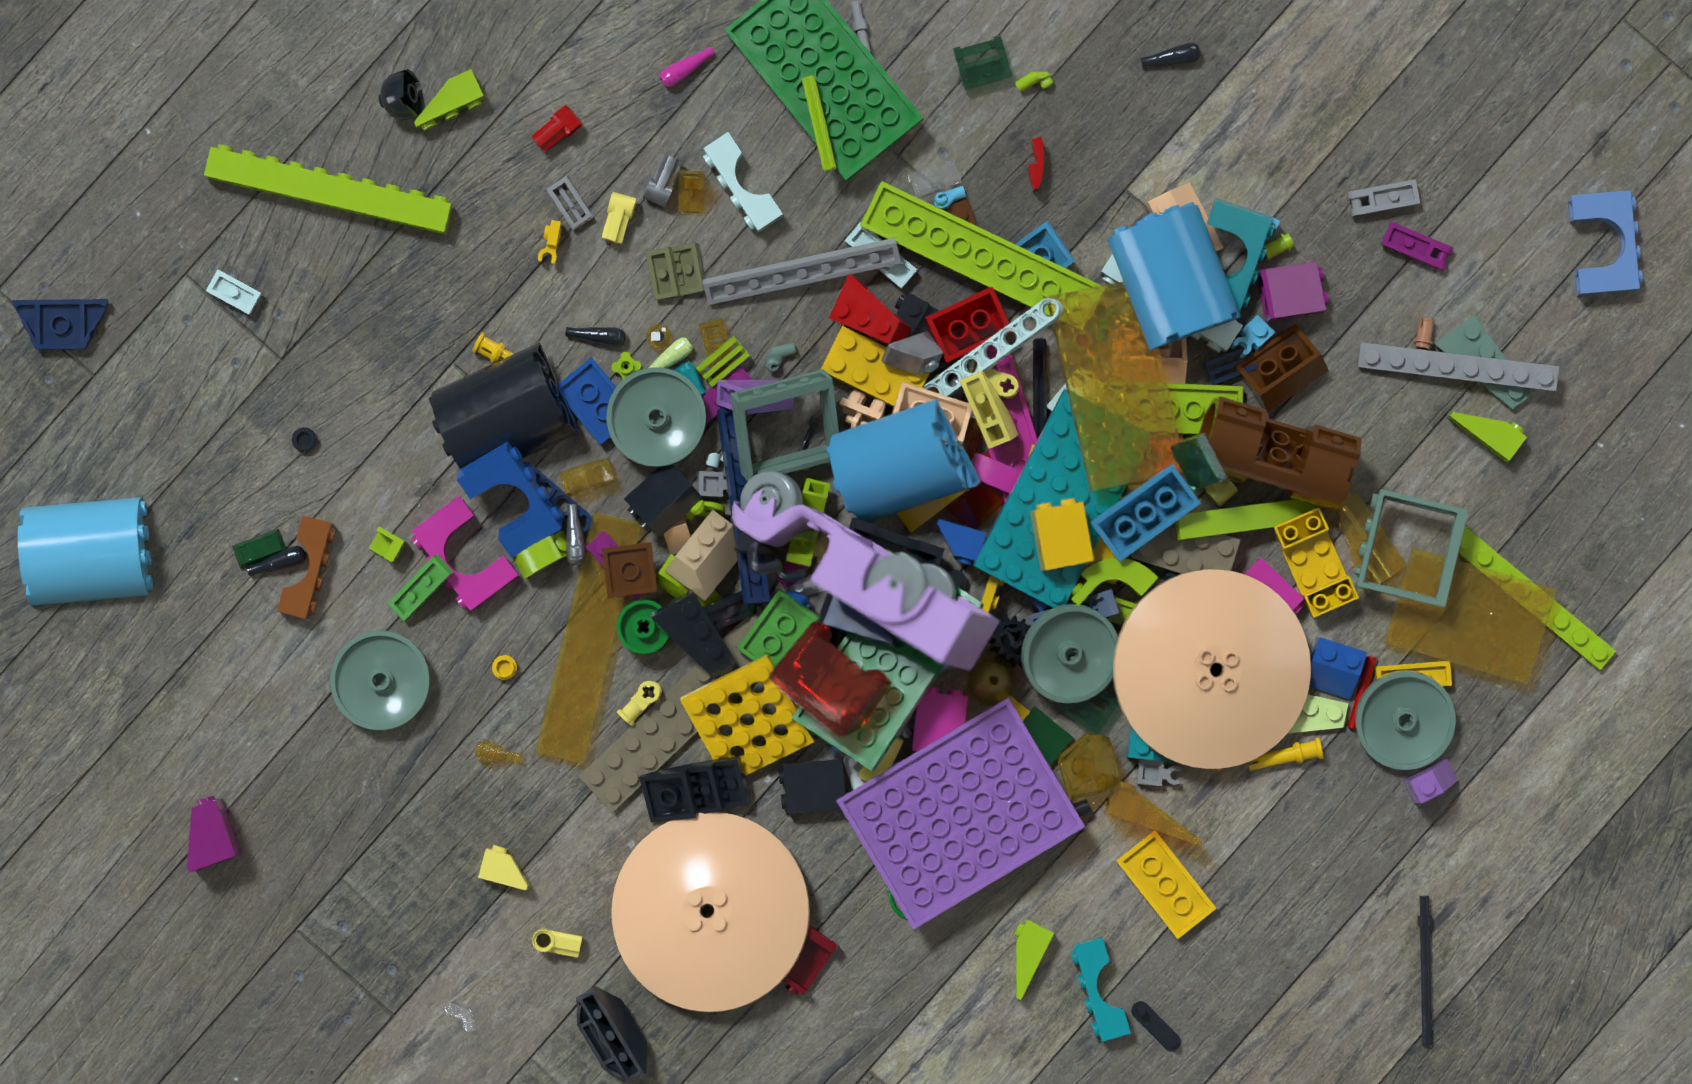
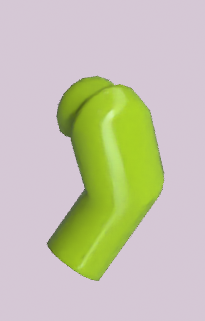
[1015,71,1053,92]

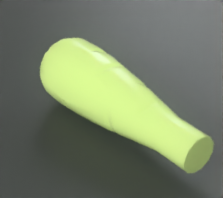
[649,337,693,369]

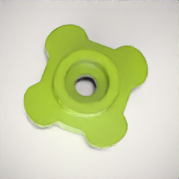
[611,352,641,380]

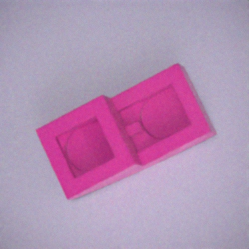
[971,452,1021,494]

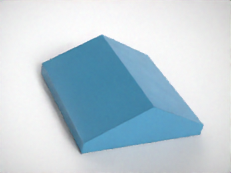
[1015,221,1076,268]

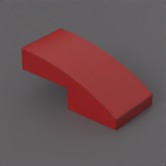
[1027,137,1044,192]

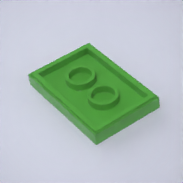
[737,588,819,674]

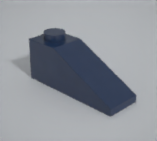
[823,595,899,649]

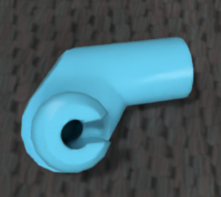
[934,186,966,209]

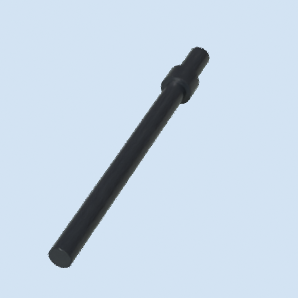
[1417,895,1432,1045]

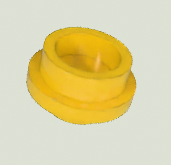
[492,655,517,680]

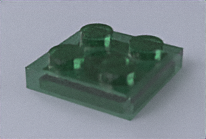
[1170,433,1227,491]

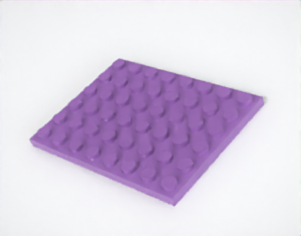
[836,698,1085,930]

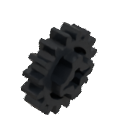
[988,615,1031,668]

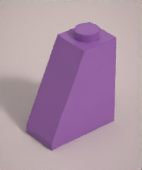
[716,380,795,414]
[1402,758,1458,804]

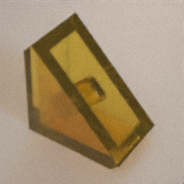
[678,170,705,214]

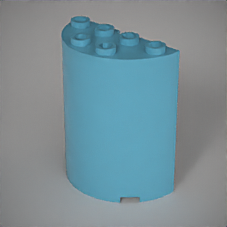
[18,497,153,606]

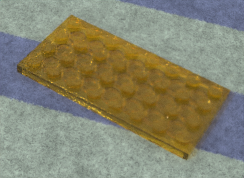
[1046,282,1187,492]

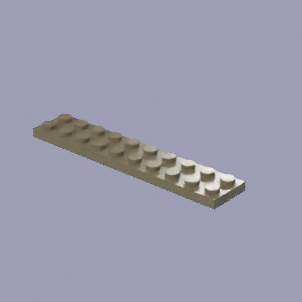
[579,606,763,813]

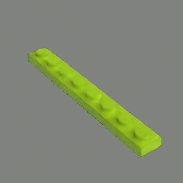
[1447,526,1616,670]

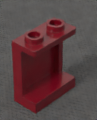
[783,925,838,996]

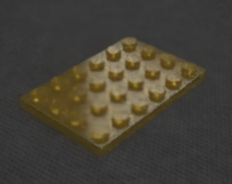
[1384,547,1557,684]

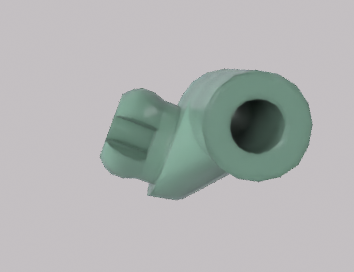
[765,342,796,372]

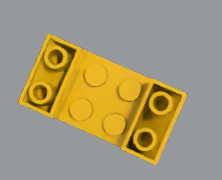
[1273,507,1359,618]

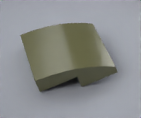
[646,242,705,301]

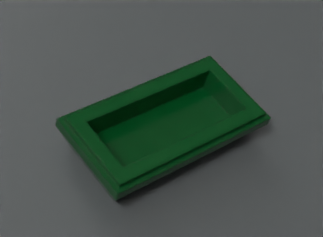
[232,529,286,569]

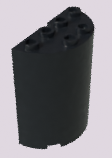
[429,342,580,470]

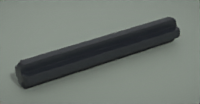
[1033,338,1047,436]

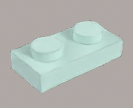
[206,269,262,315]

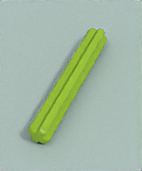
[802,76,836,172]

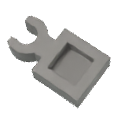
[697,471,728,498]
[1136,759,1181,786]

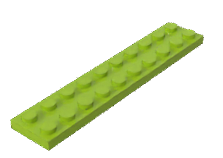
[860,181,1105,333]

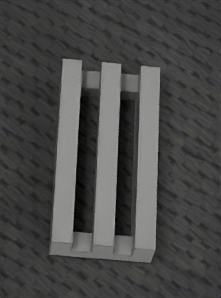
[546,176,594,231]

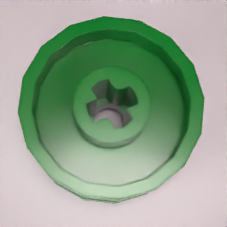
[616,599,670,655]

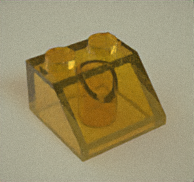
[1057,732,1122,800]

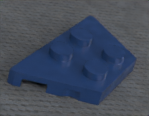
[12,299,109,350]

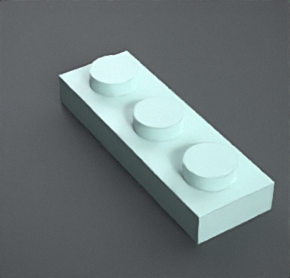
[845,222,917,289]

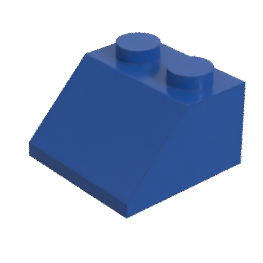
[936,519,986,566]
[1309,637,1367,700]

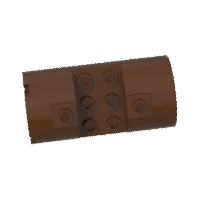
[1193,396,1362,510]

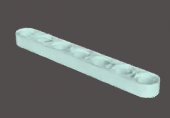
[923,298,1063,397]

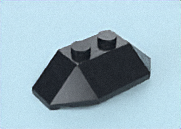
[576,986,647,1083]

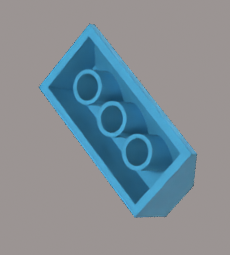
[1091,464,1201,562]

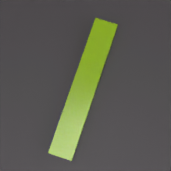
[1175,499,1315,540]

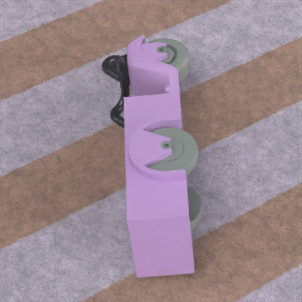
[732,471,999,670]

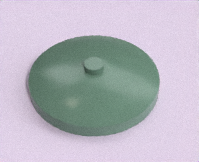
[606,367,706,467]
[1021,604,1118,703]
[330,631,430,730]
[1355,670,1456,770]

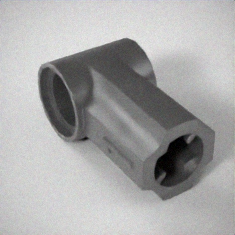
[643,154,683,208]

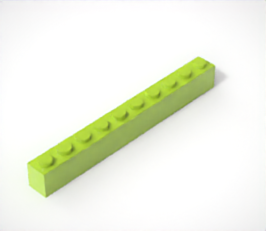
[204,144,453,235]

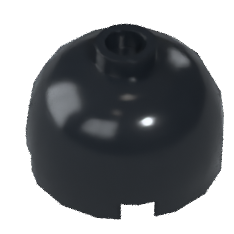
[379,69,424,120]

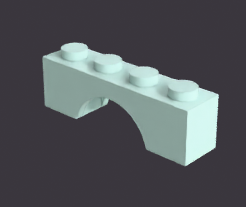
[702,132,783,233]

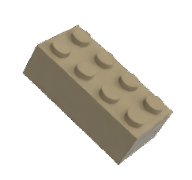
[1129,522,1240,575]

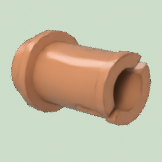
[1413,317,1435,350]

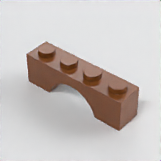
[277,515,336,619]

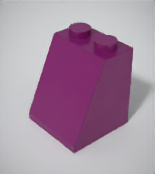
[1257,262,1329,323]
[187,796,242,873]

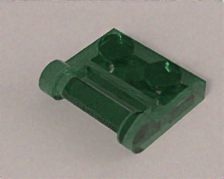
[952,35,1012,91]
[1056,690,1119,736]

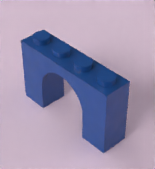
[456,442,563,558]

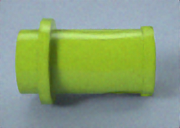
[1263,233,1295,261]

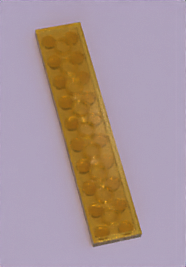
[535,512,642,764]

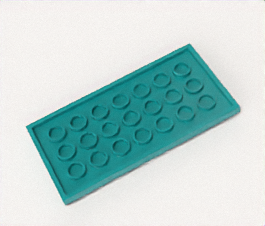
[973,389,1152,608]

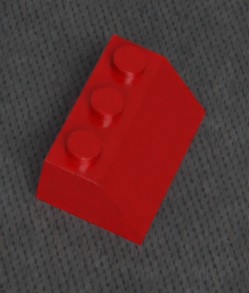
[925,286,1013,364]

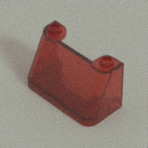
[769,620,892,737]

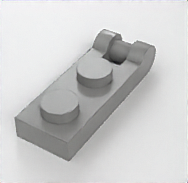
[1347,179,1420,217]

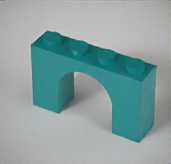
[1207,197,1275,313]

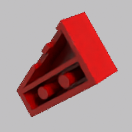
[829,273,911,345]

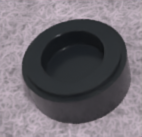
[292,427,317,452]

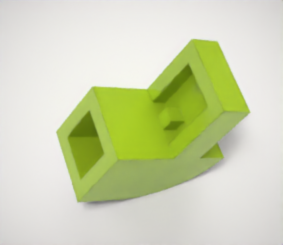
[513,530,567,579]

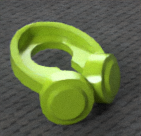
[685,500,725,521]

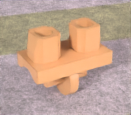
[839,390,887,428]

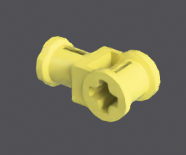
[617,681,662,727]

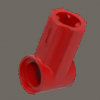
[531,105,583,153]

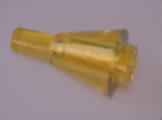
[475,738,522,763]

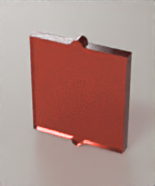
[947,481,1004,530]

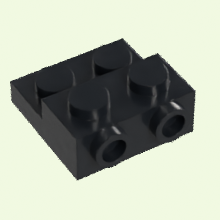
[894,292,940,338]

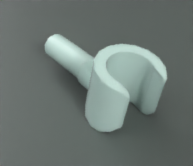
[705,453,723,468]

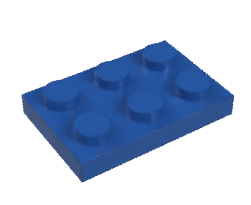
[557,357,616,446]

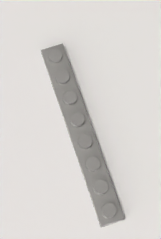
[703,238,901,305]
[1358,343,1559,391]

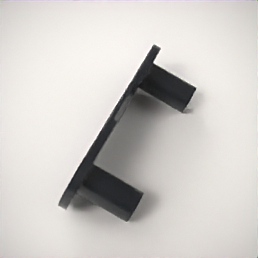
[1131,1001,1181,1051]

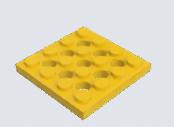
[680,654,815,776]

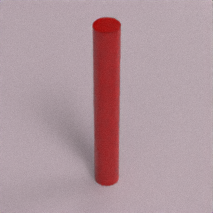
[1347,656,1377,729]

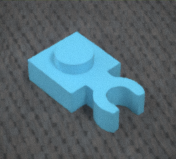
[1231,315,1275,358]

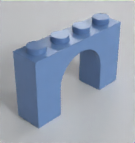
[1568,190,1643,296]

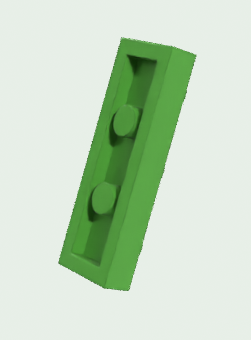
[388,554,454,621]

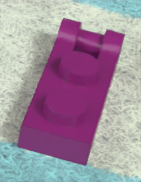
[1380,221,1454,271]

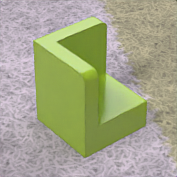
[369,527,407,563]

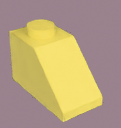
[478,845,529,890]

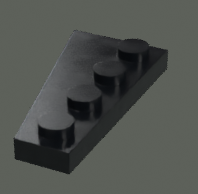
[649,590,739,680]

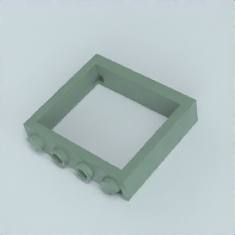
[730,369,839,481]
[1352,489,1468,608]

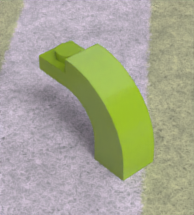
[786,478,830,566]
[1070,558,1158,605]

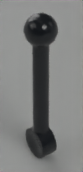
[799,418,819,451]

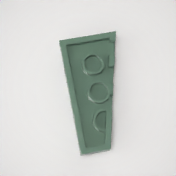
[1433,315,1532,410]

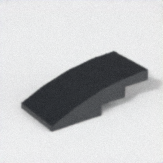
[639,756,751,823]

